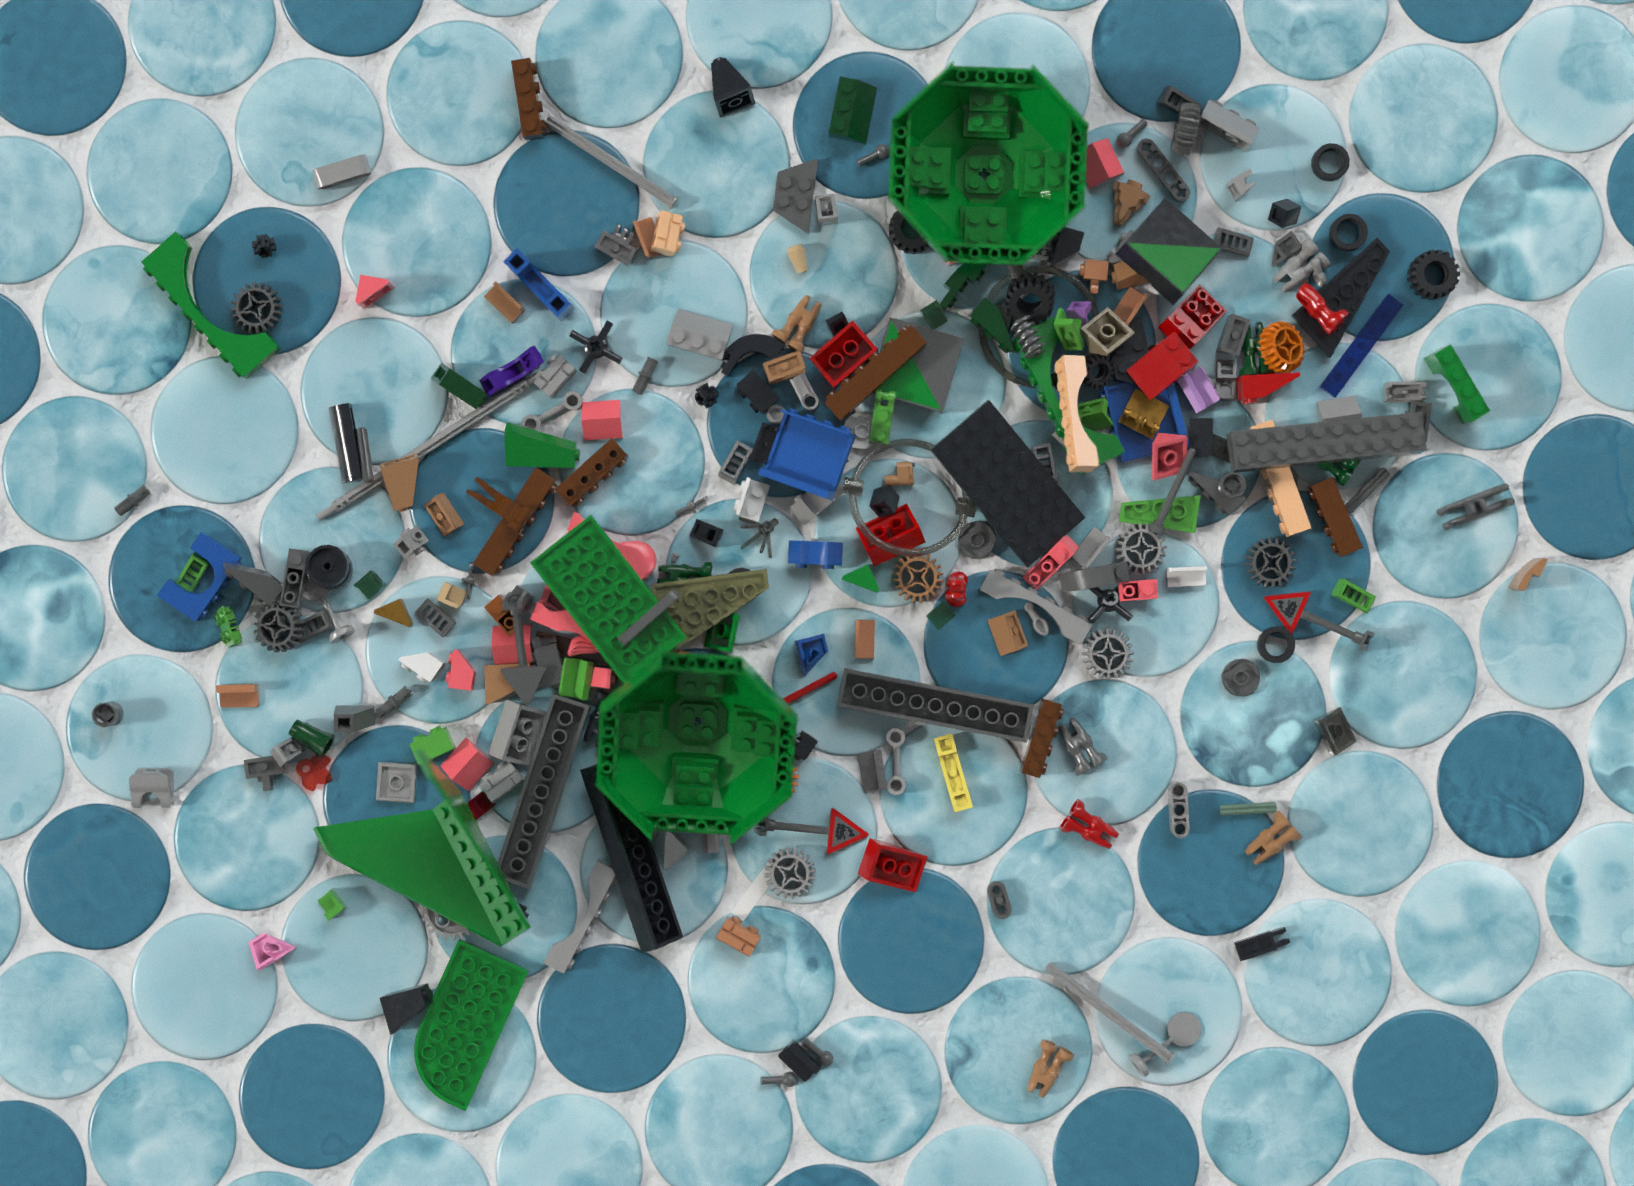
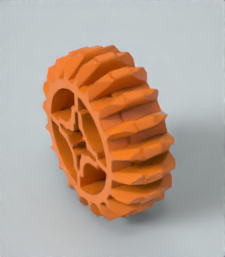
[1258,321,1306,373]

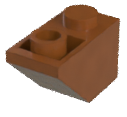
[484,595,524,636]

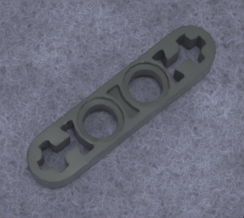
[1137,138,1190,202]
[617,589,681,646]

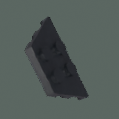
[1109,317,1149,386]

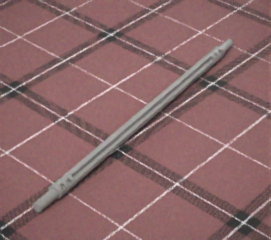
[316,371,538,521]

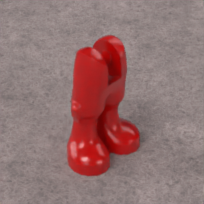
[1296,283,1349,335]
[944,571,968,607]
[1060,799,1119,849]

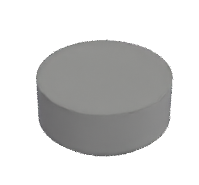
[767,405,785,424]

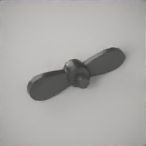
[675,496,708,516]
[461,562,474,599]

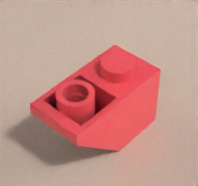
[1118,579,1158,601]
[446,649,476,691]
[590,666,617,688]

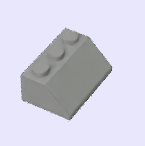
[1199,100,1259,151]
[667,309,733,361]
[488,699,547,766]

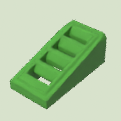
[176,552,211,592]
[1331,578,1376,614]

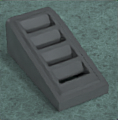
[1157,85,1202,114]
[1214,227,1254,257]
[718,441,753,485]
[1032,443,1058,483]
[415,598,456,638]
[298,609,335,643]

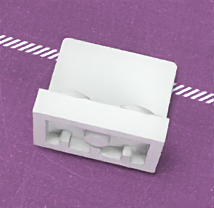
[733,477,770,522]

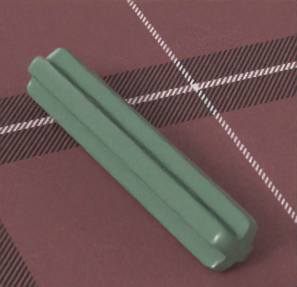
[1220,802,1277,816]

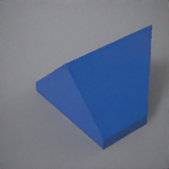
[795,634,828,677]

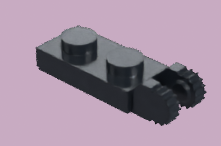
[1234,927,1290,961]

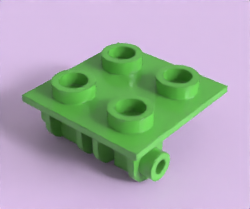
[214,606,242,648]

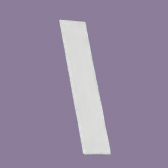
[731,856,786,921]

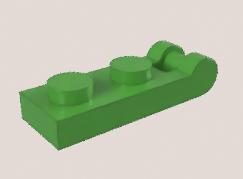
[869,389,896,444]

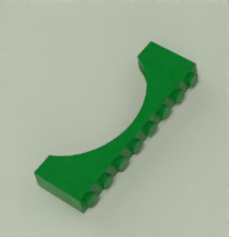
[141,231,281,379]
[1012,316,1125,475]

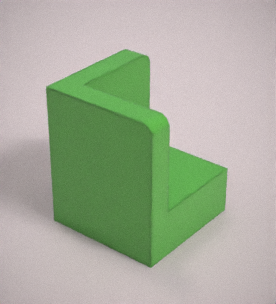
[318,889,347,921]

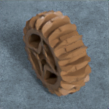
[892,551,943,603]

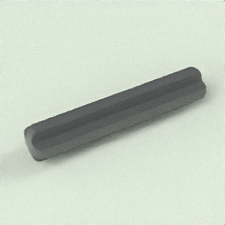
[356,427,374,483]
[1345,468,1390,513]

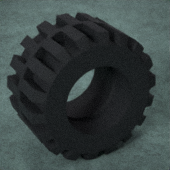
[889,211,930,254]
[1407,250,1460,300]
[1006,272,1055,325]

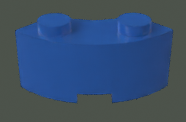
[788,540,843,569]

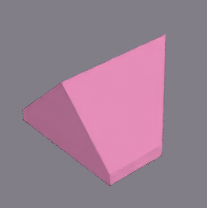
[248,932,297,971]

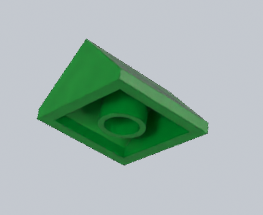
[841,565,879,593]
[704,613,740,653]

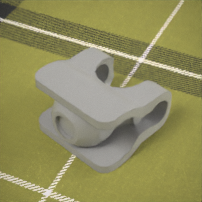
[129,768,174,808]

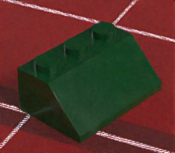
[828,76,877,144]

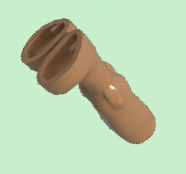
[771,295,822,354]
[1245,810,1303,865]
[1027,1039,1075,1098]

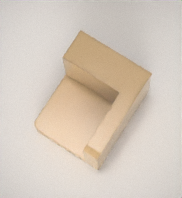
[436,582,467,609]

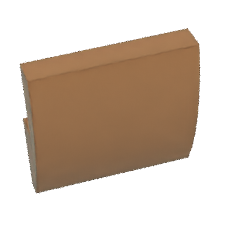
[1508,558,1548,591]

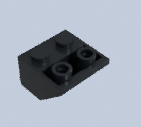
[1047,227,1085,269]

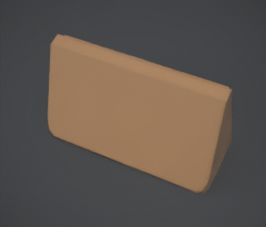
[424,493,464,537]

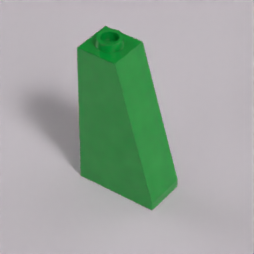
[504,423,580,468]

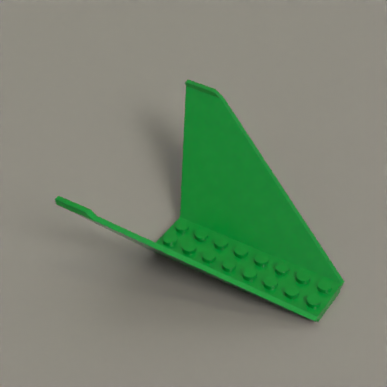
[313,749,531,947]

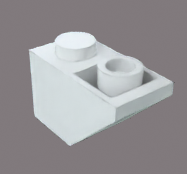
[399,652,445,683]

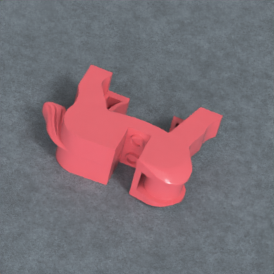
[530,512,657,657]

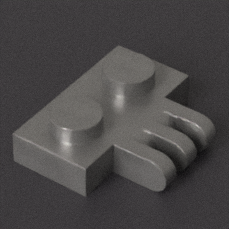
[594,224,637,266]

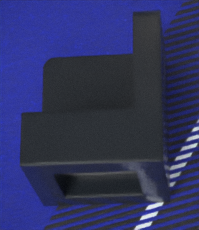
[1268,199,1302,228]
[869,485,900,518]

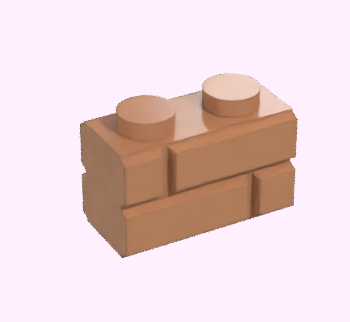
[716,916,761,957]

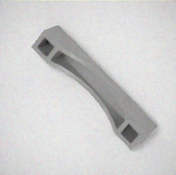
[979,568,1092,645]
[544,859,617,974]

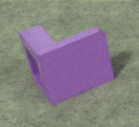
[1066,301,1092,329]

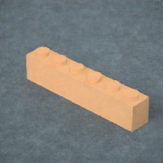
[1248,419,1311,537]

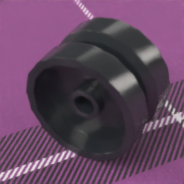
[305,545,353,590]

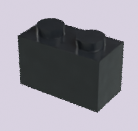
[736,369,779,414]

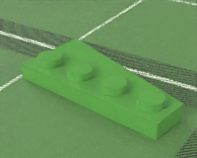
[1118,495,1201,533]

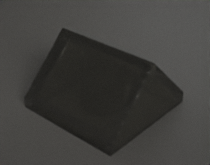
[1313,707,1356,755]

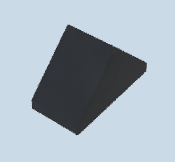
[689,519,724,548]

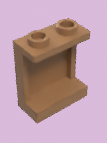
[763,350,806,385]

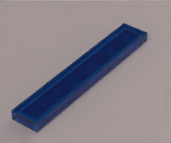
[1319,294,1403,398]

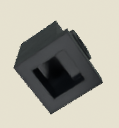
[794,730,818,761]

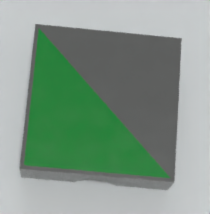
[872,317,964,414]

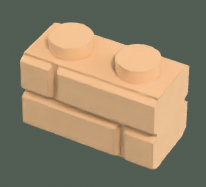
[650,210,685,256]

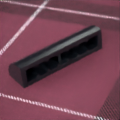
[329,403,362,484]

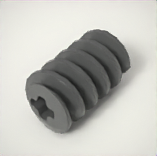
[1011,315,1047,359]

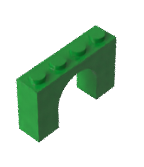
[1424,344,1490,424]

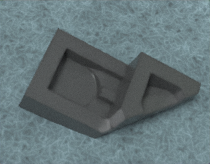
[1272,231,1303,267]

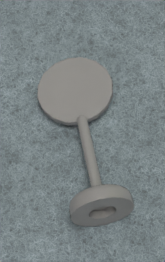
[303,577,355,644]
[1128,1012,1201,1078]

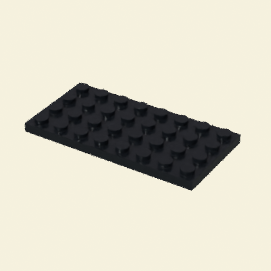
[930,400,1085,568]

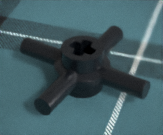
[569,320,623,374]
[1088,581,1133,624]

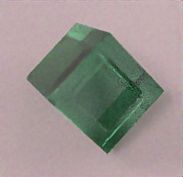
[920,300,947,330]
[354,570,386,599]
[926,601,956,629]

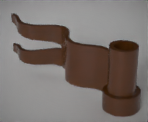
[466,477,534,534]

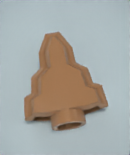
[1112,179,1150,226]

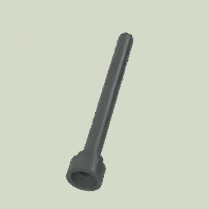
[1148,448,1196,536]

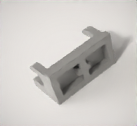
[1226,169,1256,201]
[1384,382,1427,403]

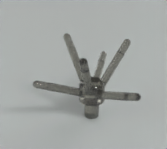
[738,517,779,558]

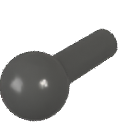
[1116,119,1148,148]
[856,144,890,167]
[802,1038,833,1067]
[760,1072,797,1087]

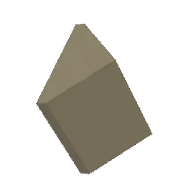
[1080,307,1135,356]

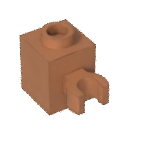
[1079,259,1109,295]

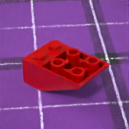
[1158,284,1227,350]

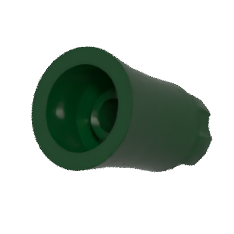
[289,719,335,758]

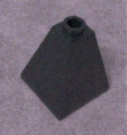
[711,57,756,118]

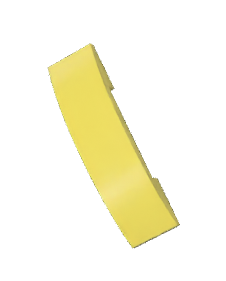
[933,733,973,813]

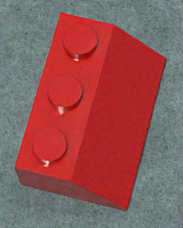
[809,321,878,390]
[855,504,926,567]

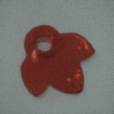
[296,755,332,791]

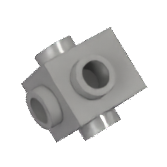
[393,526,429,559]

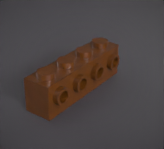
[511,58,546,141]
[555,438,628,507]
[1307,477,1363,557]
[1020,698,1064,778]

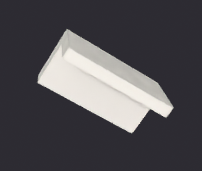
[1166,566,1208,587]

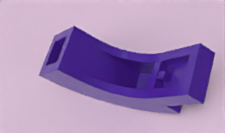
[479,345,544,397]

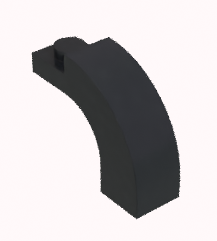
[720,334,785,377]

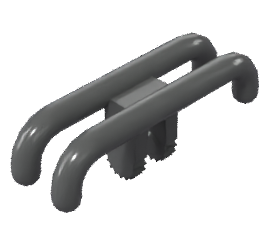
[1436,483,1515,530]

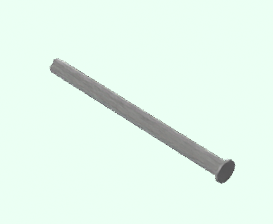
[545,116,679,210]
[1045,962,1175,1065]

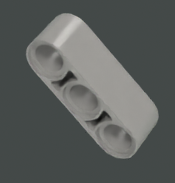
[312,155,371,190]
[1168,781,1189,838]

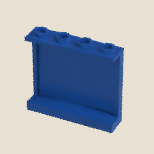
[1100,382,1190,463]
[758,408,856,501]

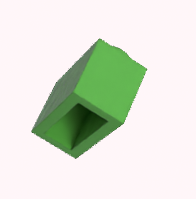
[409,726,456,765]

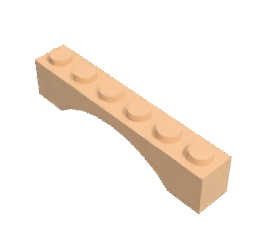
[1055,355,1099,472]

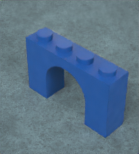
[503,248,575,322]
[157,532,242,622]

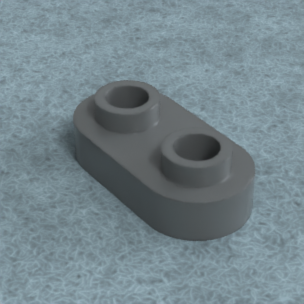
[987,881,1012,919]

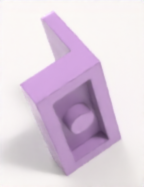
[1178,367,1221,414]

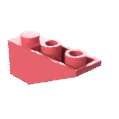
[1022,534,1079,590]

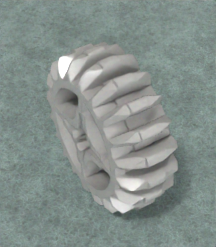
[1115,523,1167,574]
[1081,627,1134,679]
[764,847,816,899]

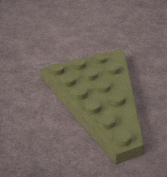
[651,569,769,653]

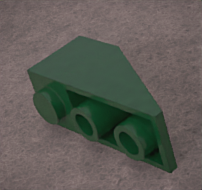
[968,298,1015,354]

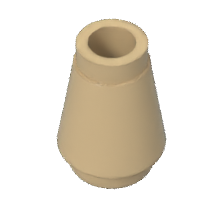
[787,244,808,273]

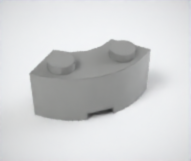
[790,483,846,525]

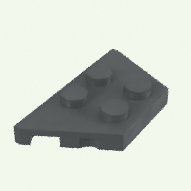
[773,159,818,234]

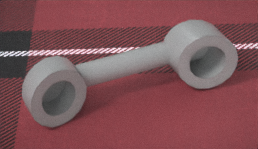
[521,391,582,431]
[886,728,907,795]

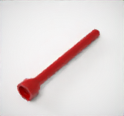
[783,672,838,704]

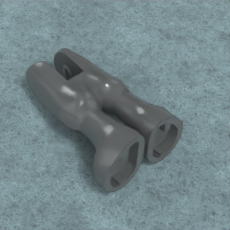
[1058,717,1108,776]

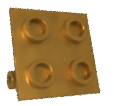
[1118,388,1169,440]

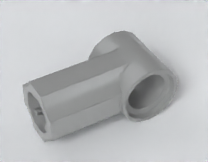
[790,373,820,412]

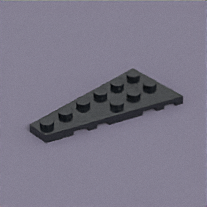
[1291,237,1390,358]

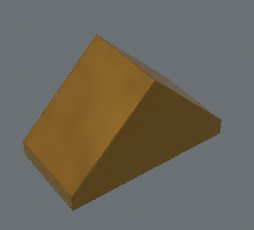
[373,599,413,627]

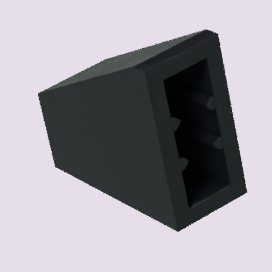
[379,983,433,1035]

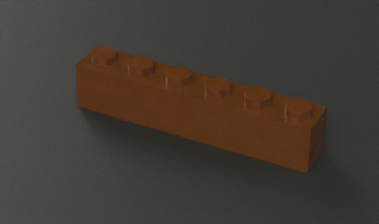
[825,325,927,421]
[473,467,557,576]

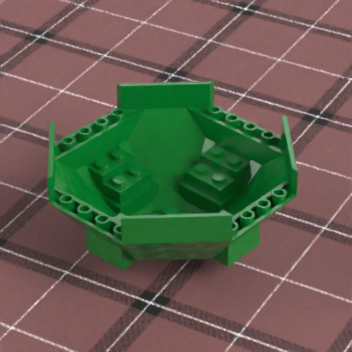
[888,61,1090,265]
[595,652,798,845]

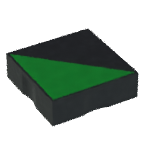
[1116,198,1223,305]

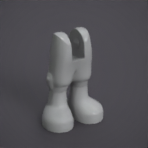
[1272,238,1331,293]

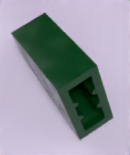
[431,363,487,409]

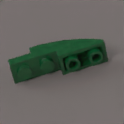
[939,263,991,310]

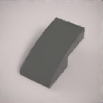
[1215,359,1237,401]

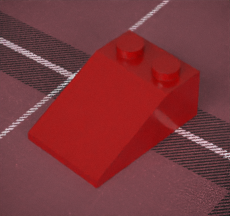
[1126,331,1199,401]
[1236,372,1300,405]
[857,838,928,892]

